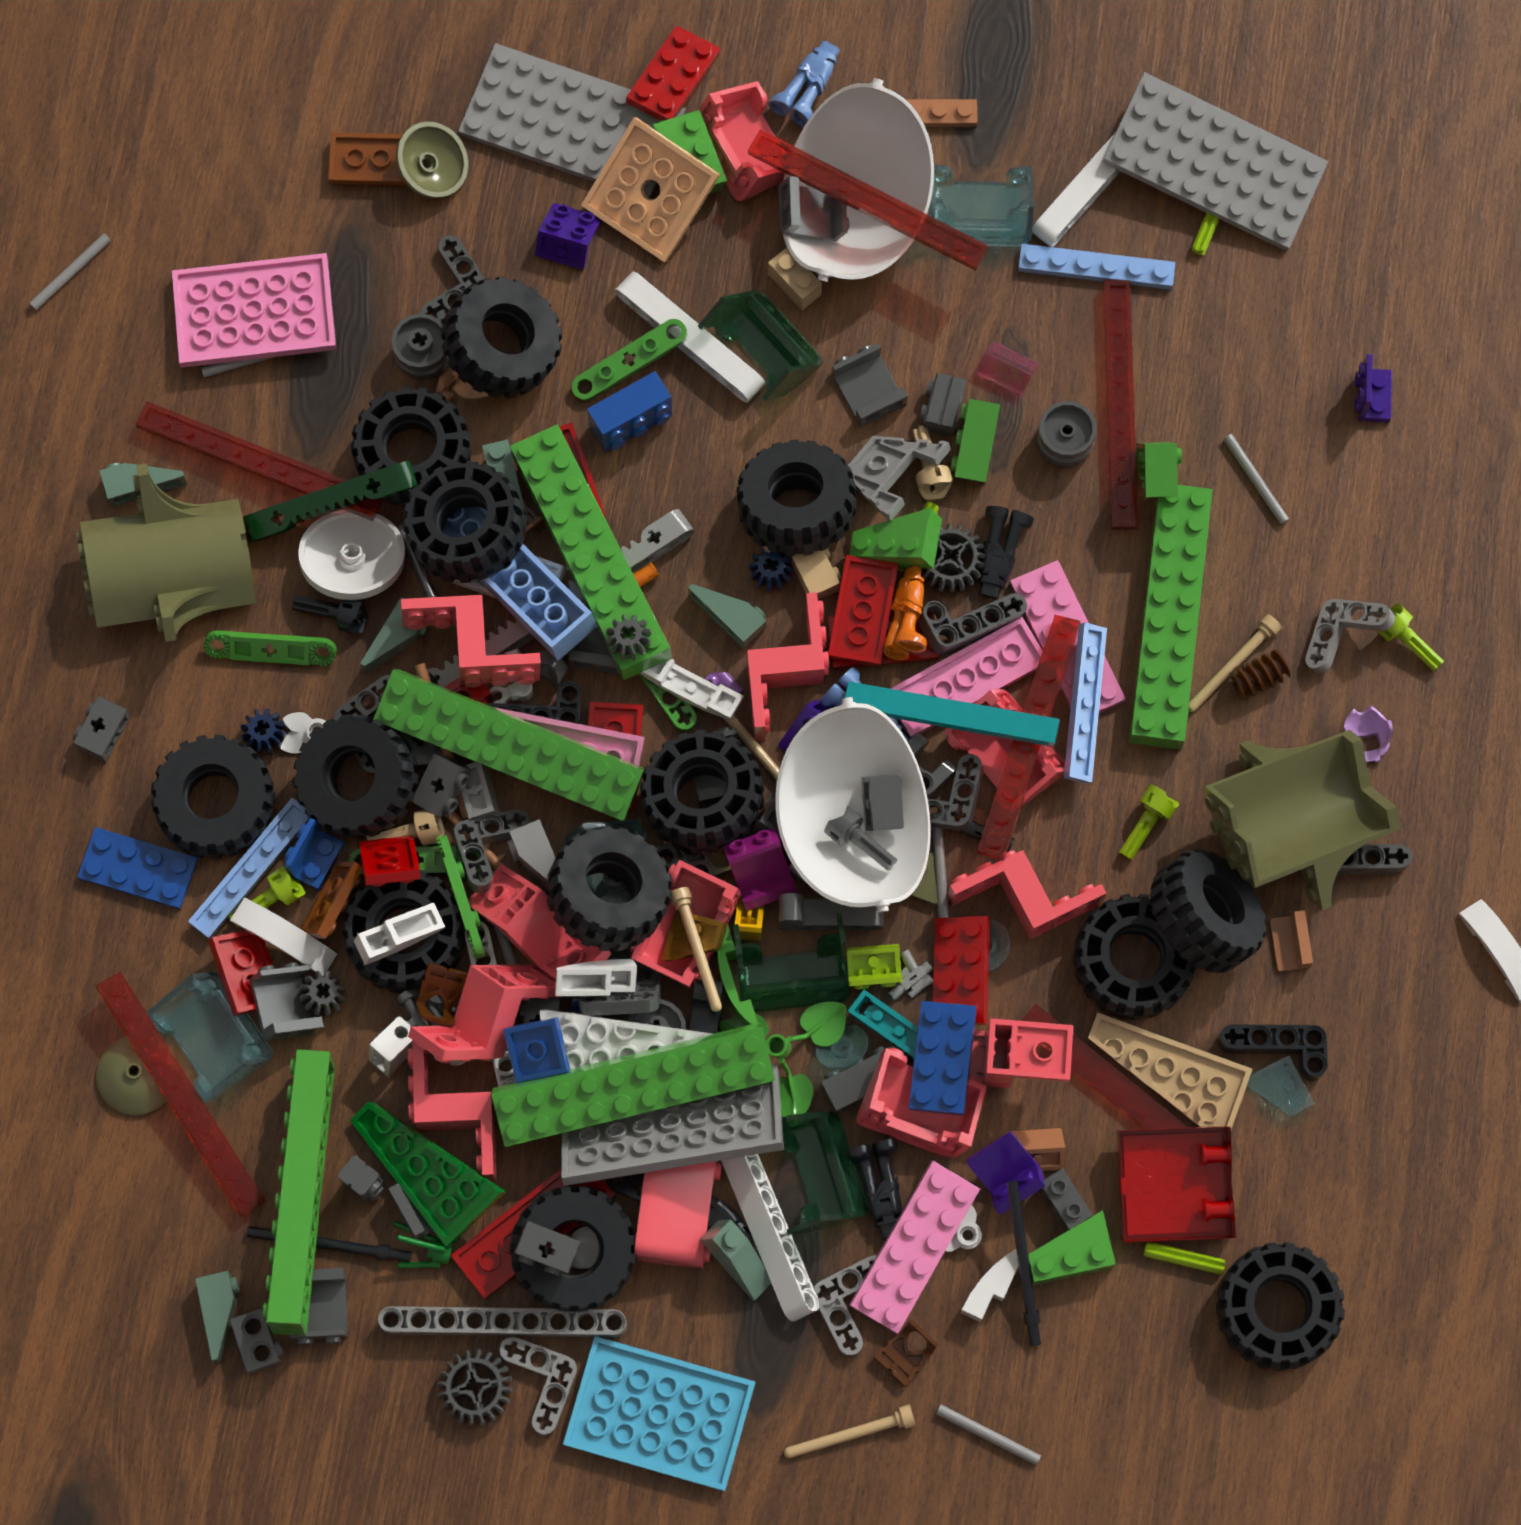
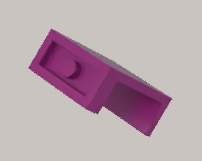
[723,828,798,911]

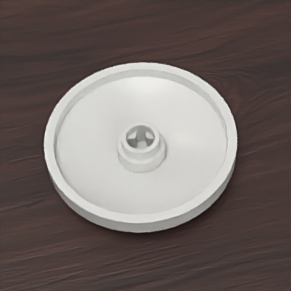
[298,509,405,600]

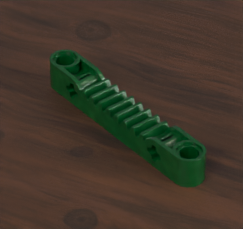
[243,461,418,542]

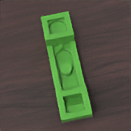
[718,926,758,1026]

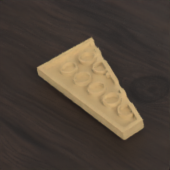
[1088,1013,1253,1129]

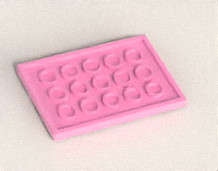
[172,253,336,368]

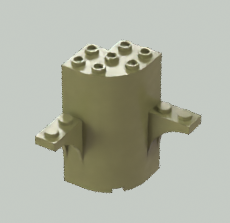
[76,463,256,642]
[1205,730,1400,910]

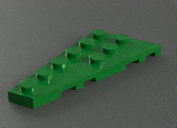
[350,1102,506,1247]

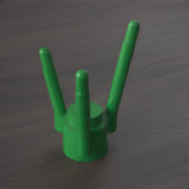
[393,1221,452,1269]

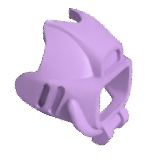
[1344,706,1393,763]

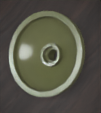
[396,122,468,198]
[96,1034,179,1116]

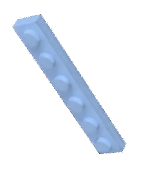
[1018,244,1175,290]
[1064,622,1107,784]
[188,798,310,940]

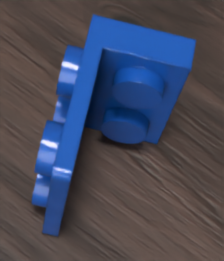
[284,818,345,891]

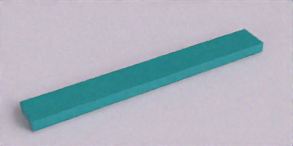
[845,682,1060,747]

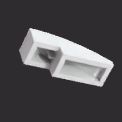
[354,903,445,965]
[555,959,637,996]
[960,1249,1018,1322]

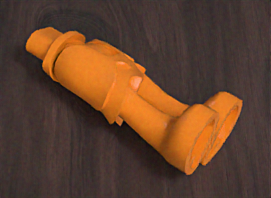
[883,566,927,660]

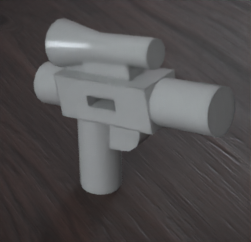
[888,950,933,1001]

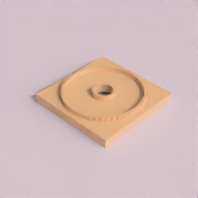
[581,117,721,262]

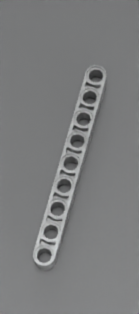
[378,1306,627,1338]

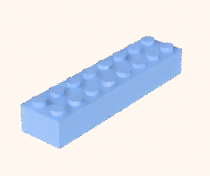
[442,507,598,661]

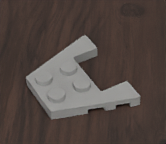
[848,436,951,521]

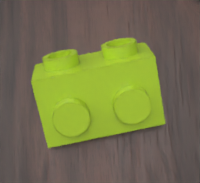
[845,944,903,989]

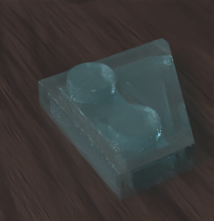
[1247,1056,1315,1117]

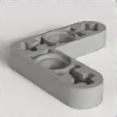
[1305,599,1395,674]
[814,1255,877,1357]
[500,1337,577,1436]

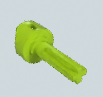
[1377,603,1444,671]
[1119,784,1179,860]
[229,866,306,928]

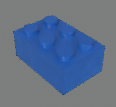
[587,371,672,452]

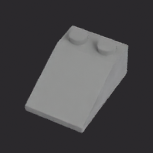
[507,819,555,887]

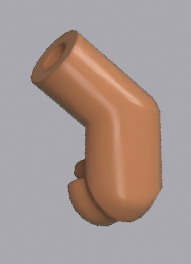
[435,368,459,403]

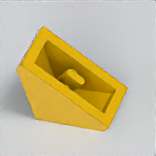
[734,897,764,941]

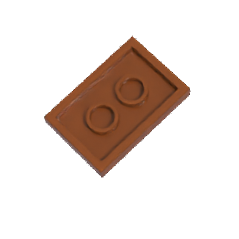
[328,132,406,186]
[300,861,363,939]

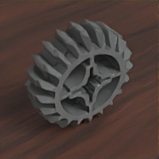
[921,523,985,594]
[437,1349,513,1426]

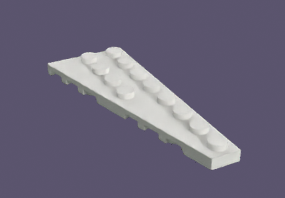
[540,1009,711,1069]

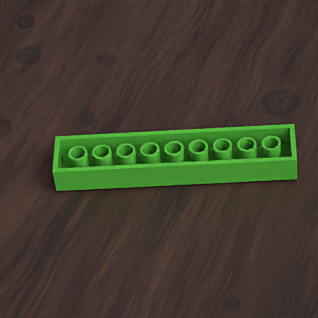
[510,424,672,680]
[1128,485,1213,750]
[373,669,644,821]
[491,1022,775,1147]
[263,1049,335,1336]

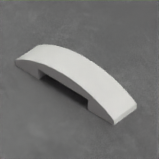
[641,659,744,719]
[230,897,337,977]
[1458,899,1521,1004]

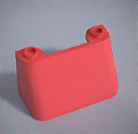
[699,81,793,201]
[944,689,1065,813]
[630,860,741,990]
[856,1048,987,1158]
[635,1161,722,1269]

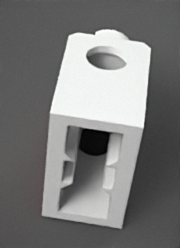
[369,1017,417,1078]

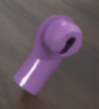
[705,672,744,694]

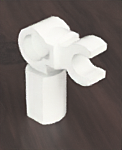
[490,649,533,704]

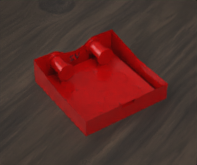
[1116,1126,1236,1242]

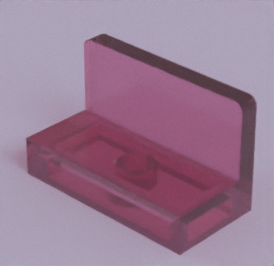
[976,341,1039,396]

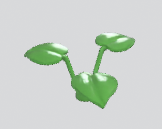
[720,1001,847,1123]

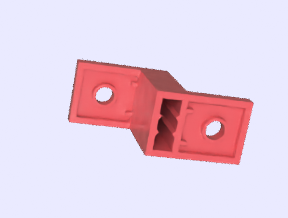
[747,592,829,741]
[401,595,541,688]
[948,850,1106,940]
[468,864,612,981]
[408,964,562,1063]
[969,1018,1074,1089]
[408,1040,497,1183]

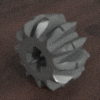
[606,614,652,660]
[300,971,346,1017]

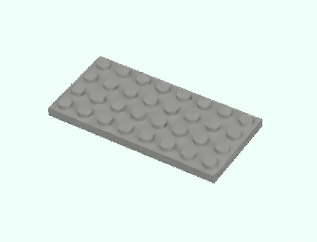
[458,43,686,199]
[1102,72,1329,251]
[562,1064,784,1186]

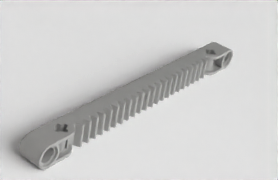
[417,509,695,687]

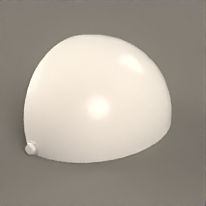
[783,78,934,282]
[776,697,930,912]

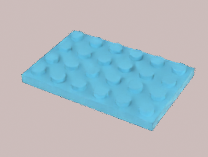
[563,1336,756,1492]

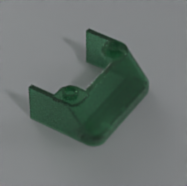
[698,290,823,401]
[733,913,849,1012]
[782,1111,867,1235]

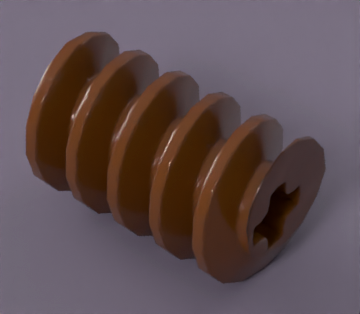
[1231,650,1291,700]

